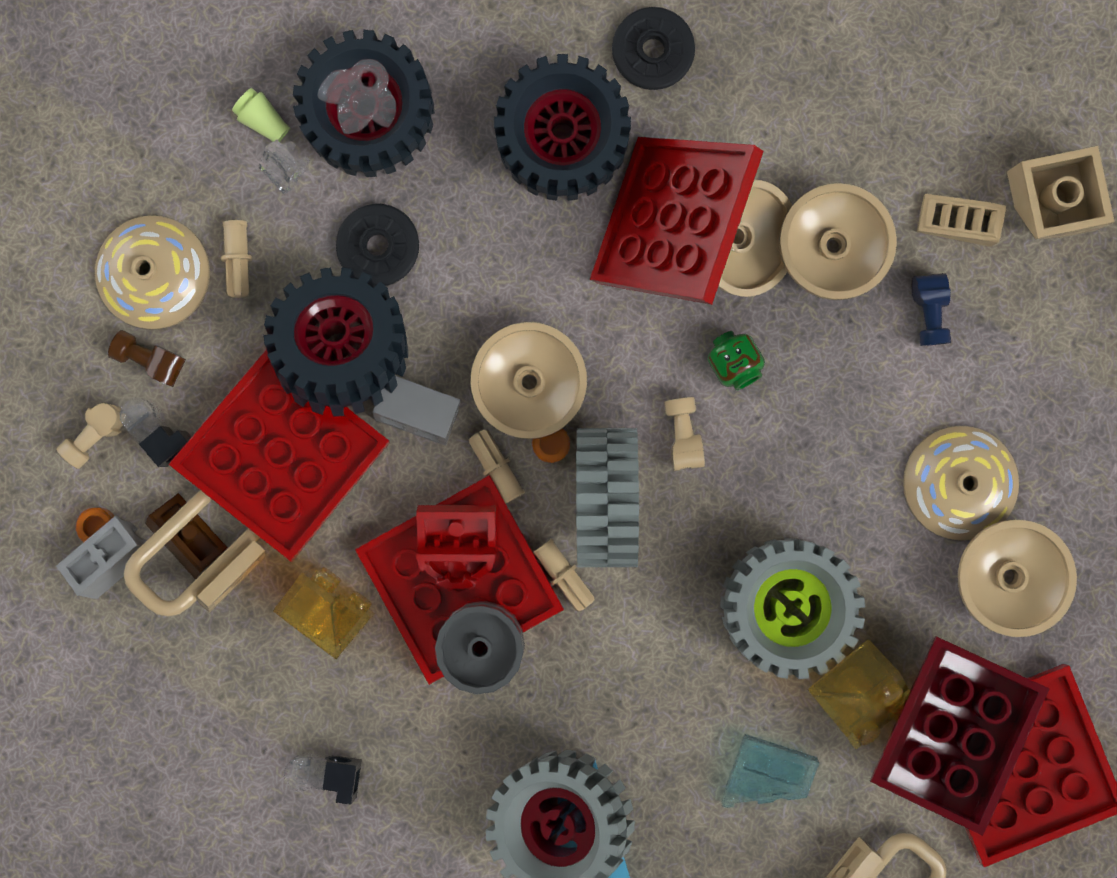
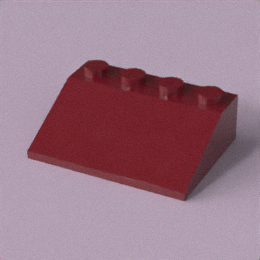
[869,636,1049,836]

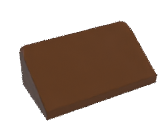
[145,493,228,579]

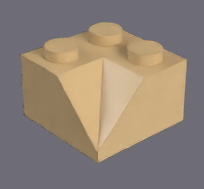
[1007,146,1115,239]

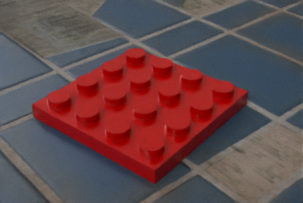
[590,137,764,305]
[168,350,390,562]
[355,475,564,685]
[965,664,1117,867]

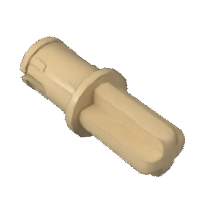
[221,220,252,298]
[469,430,525,504]
[533,539,594,612]

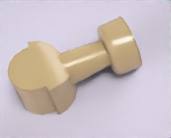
[664,397,705,471]
[56,403,126,469]

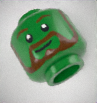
[708,331,765,390]

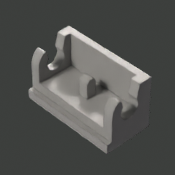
[373,376,460,446]
[56,516,147,599]

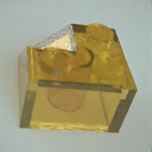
[273,567,375,660]
[807,639,910,750]

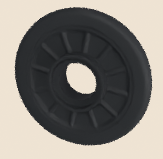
[612,7,695,90]
[336,204,419,287]

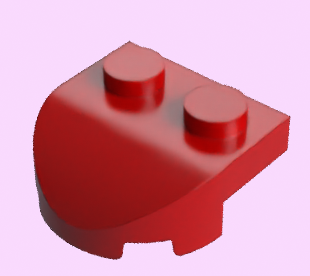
[416,505,496,589]

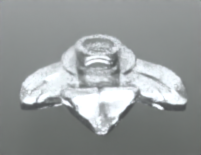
[318,59,396,134]

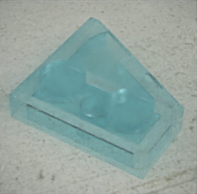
[721,734,819,808]

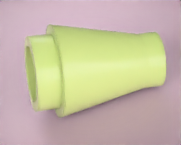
[232,88,291,145]

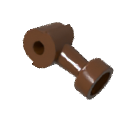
[108,330,186,387]

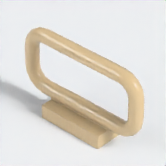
[124,490,265,617]
[826,833,947,878]

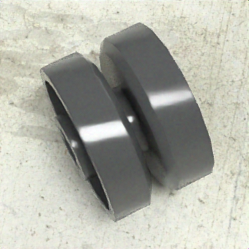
[435,601,525,694]

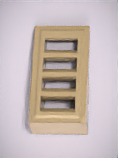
[917,194,1006,247]

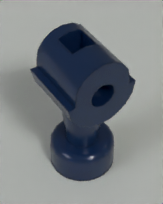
[911,273,951,346]

